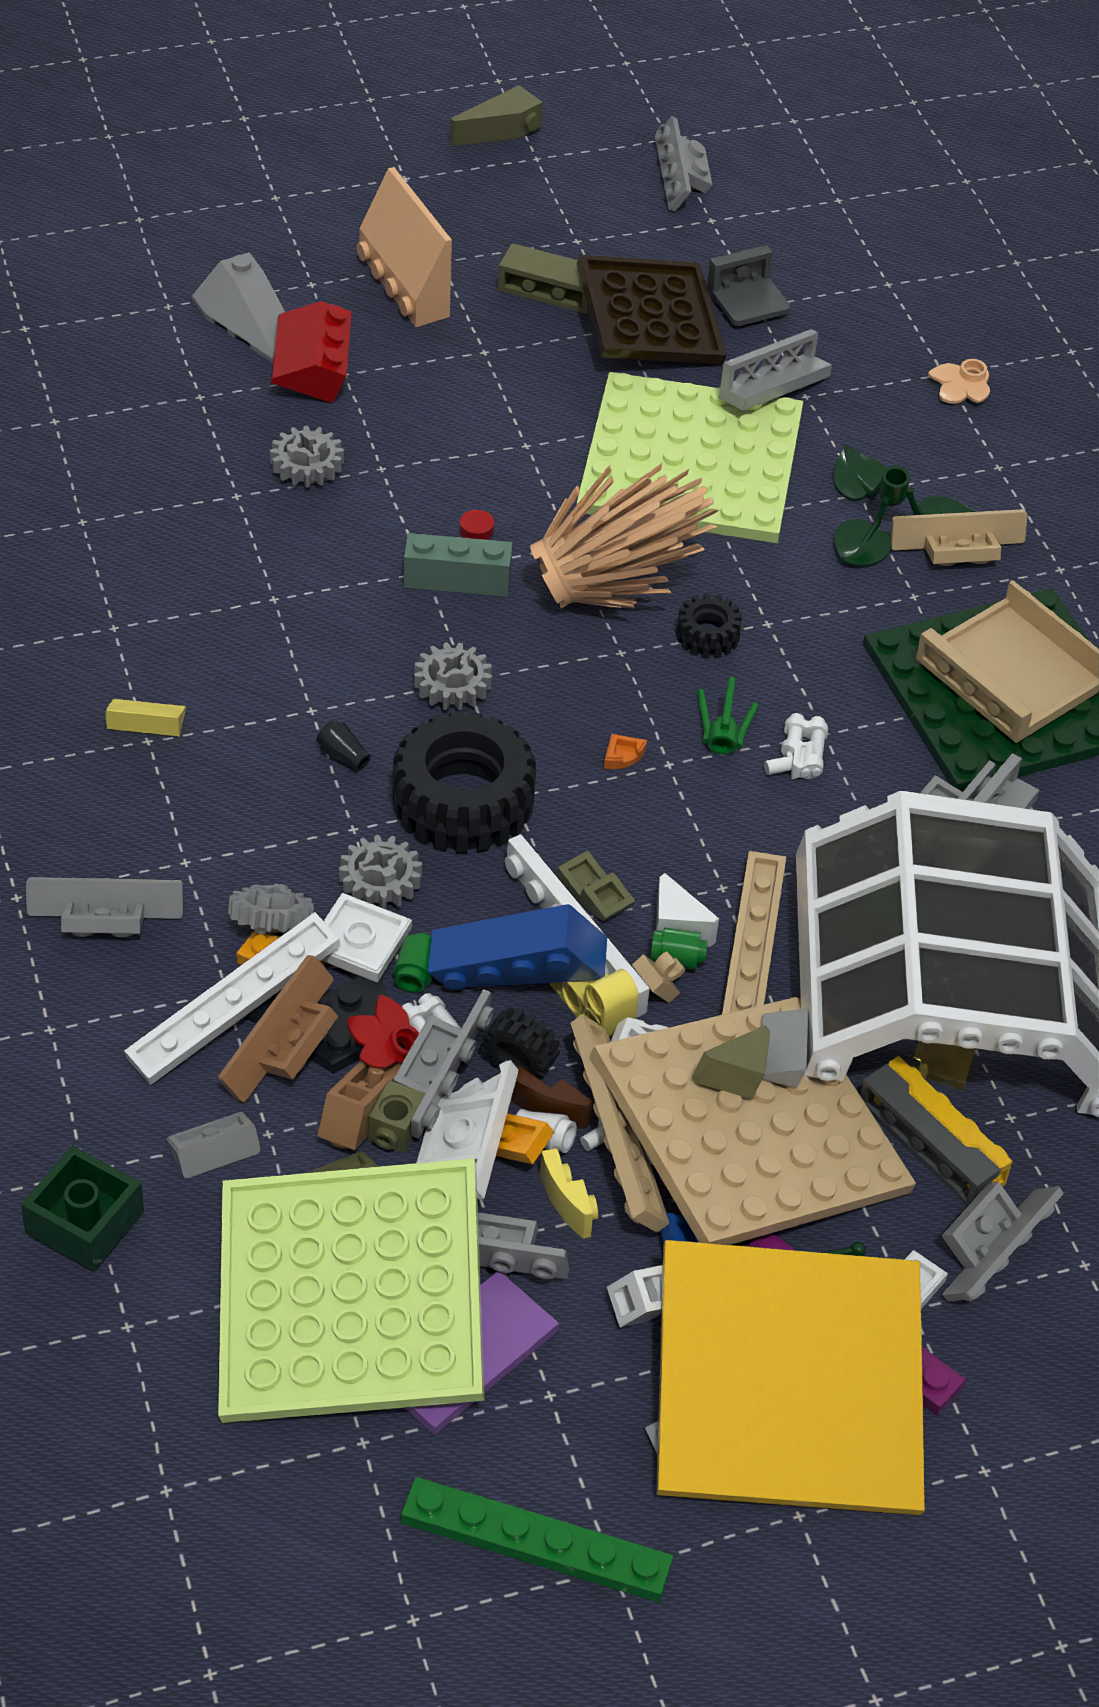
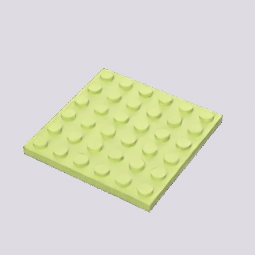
[577,372,803,543]
[218,1158,485,1423]

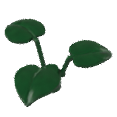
[834,445,976,567]

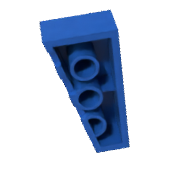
[428,904,607,990]

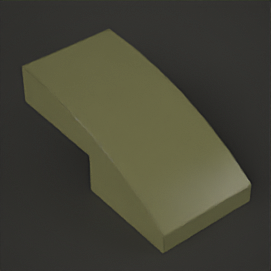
[555,851,635,921]

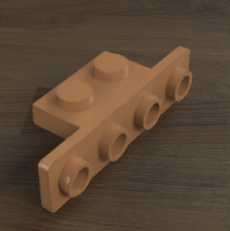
[218,955,338,1102]

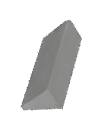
[761,1009,809,1088]
[166,1112,261,1178]

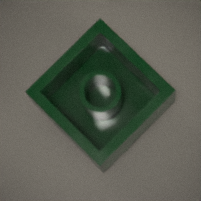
[21,1145,144,1271]

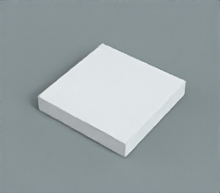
[321,893,412,983]

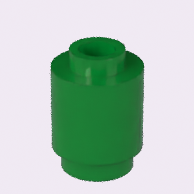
[650,927,708,970]
[394,933,433,993]

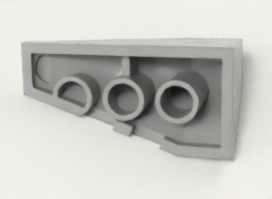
[192,253,285,363]

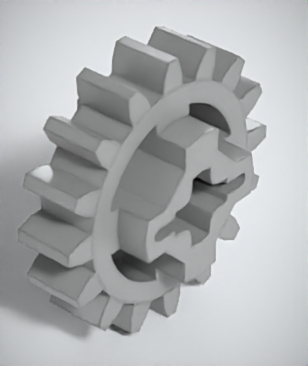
[270,426,344,487]
[414,642,492,710]
[339,835,422,909]
[228,883,314,935]

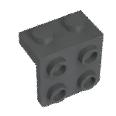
[707,245,790,326]

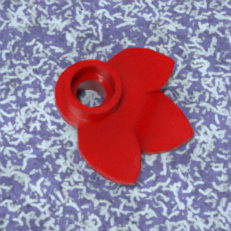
[347,995,419,1069]

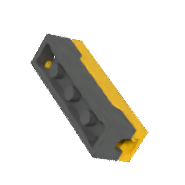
[860,1056,1012,1206]

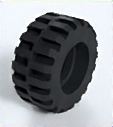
[393,712,536,853]

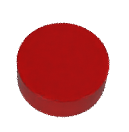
[460,510,494,540]

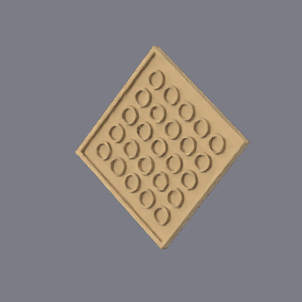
[590,997,916,1245]

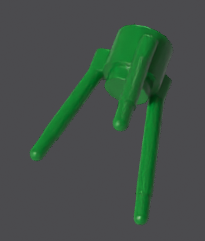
[697,676,759,755]

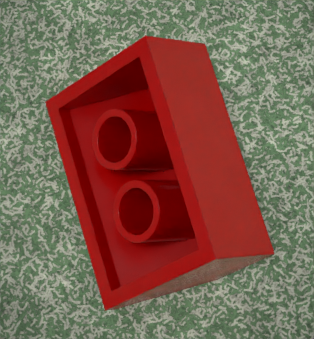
[270,301,352,403]

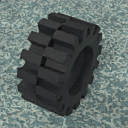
[676,594,742,659]
[481,1008,560,1079]

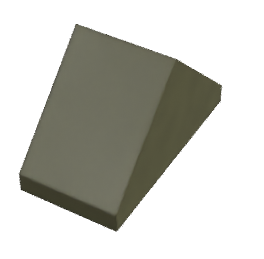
[692,1025,770,1099]

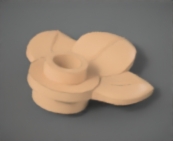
[928,359,990,404]

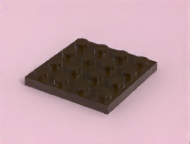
[576,254,727,364]

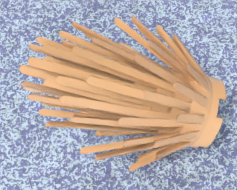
[530,463,718,608]

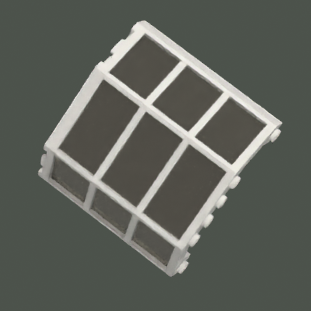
[796,791,1099,1117]

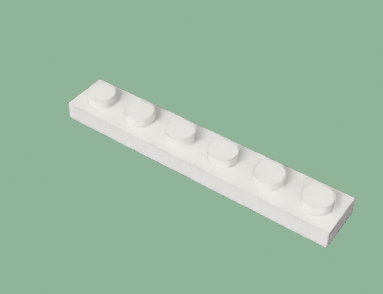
[505,834,650,1018]
[124,912,341,1085]

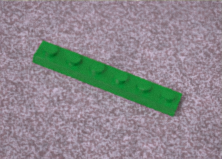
[401,1477,674,1603]

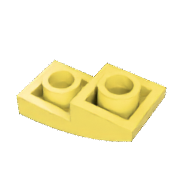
[540,1148,598,1238]

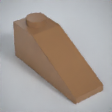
[317,1061,402,1150]

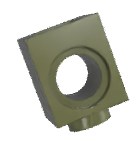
[368,1080,426,1154]

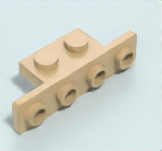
[891,509,1028,566]

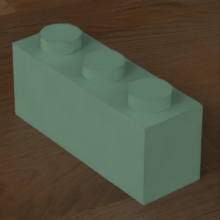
[404,533,513,597]

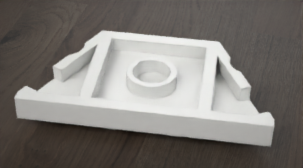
[416,1060,519,1200]

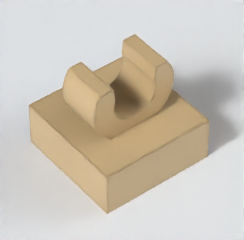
[632,952,686,1003]

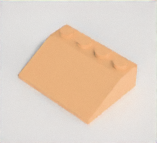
[357,167,452,327]

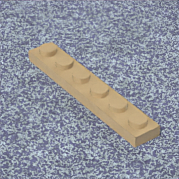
[722,851,786,1015]
[571,1014,670,1232]

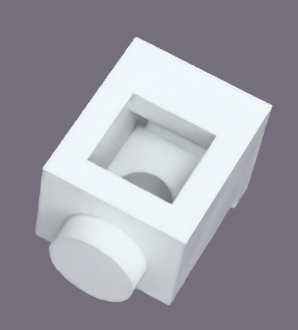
[607,1265,663,1328]

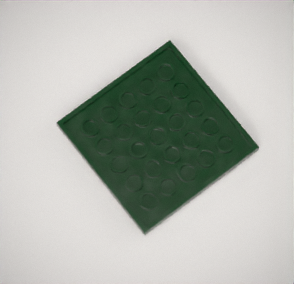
[863,588,1099,792]

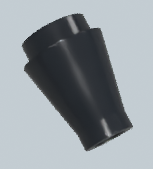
[316,720,371,772]

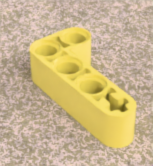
[549,969,638,1037]

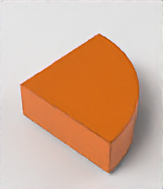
[604,734,647,769]

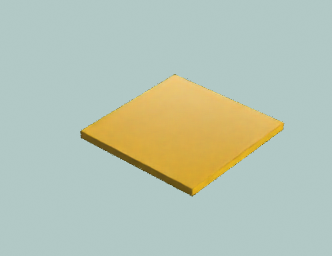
[656,1240,925,1515]

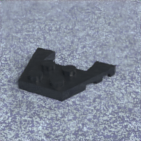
[243,969,388,1074]

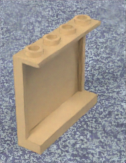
[916,580,1099,743]

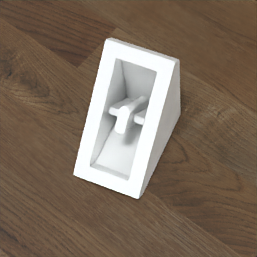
[656,873,719,947]

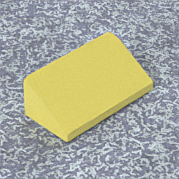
[105,699,186,736]

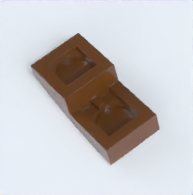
[511,1066,592,1129]

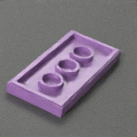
[405,1271,559,1436]

